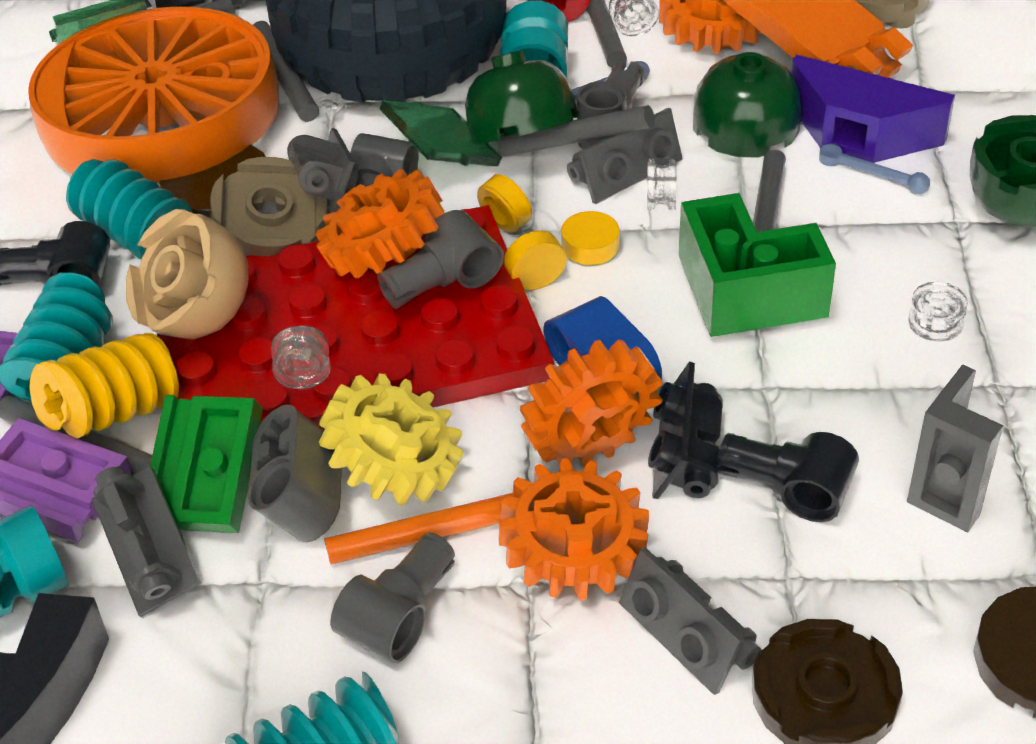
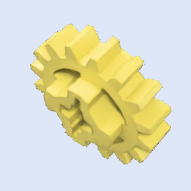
[319,374,464,505]

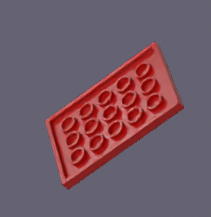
[157,205,555,430]

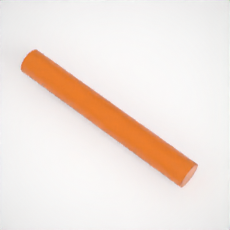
[324,492,513,565]

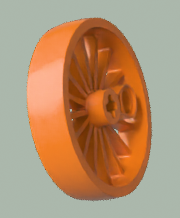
[28,7,279,183]

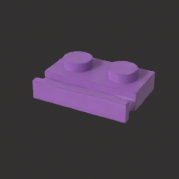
[0,418,132,543]

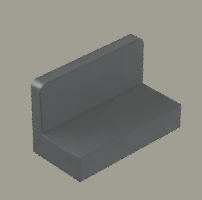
[907,364,1003,533]

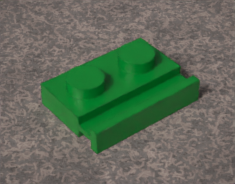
[150,395,263,533]

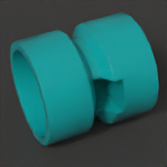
[500,1,568,78]
[0,505,69,618]

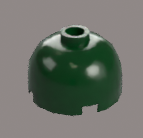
[465,50,579,144]
[693,52,802,158]
[969,115,1036,226]

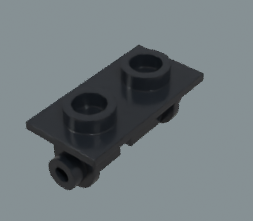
[648,361,723,499]

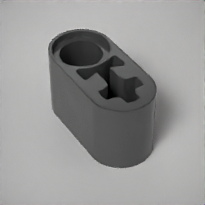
[248,405,342,543]

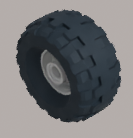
[266,0,507,104]

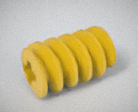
[29,333,179,439]

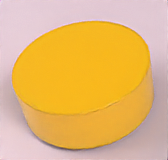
[477,174,532,233]
[561,211,620,265]
[504,230,567,290]

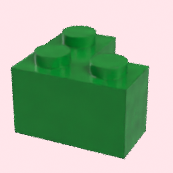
[678,193,836,337]

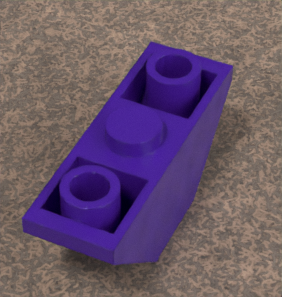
[791,54,955,163]

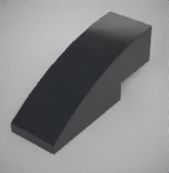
[0,593,109,744]

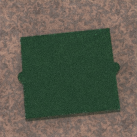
[49,0,147,46]
[379,100,502,166]

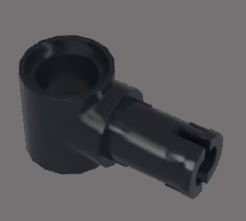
[0,221,111,287]
[717,432,860,523]

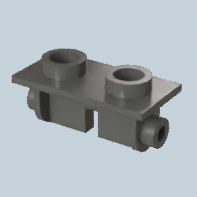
[567,108,683,204]
[287,128,358,213]
[91,466,202,617]
[618,547,762,695]

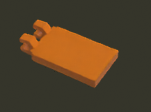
[722,0,913,78]

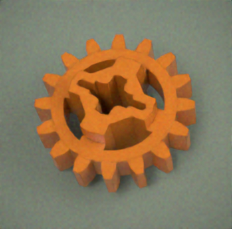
[659,0,762,54]
[315,169,445,278]
[520,339,663,467]
[498,458,650,600]

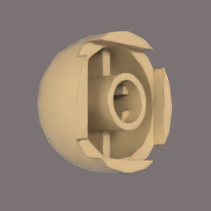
[126,209,248,339]

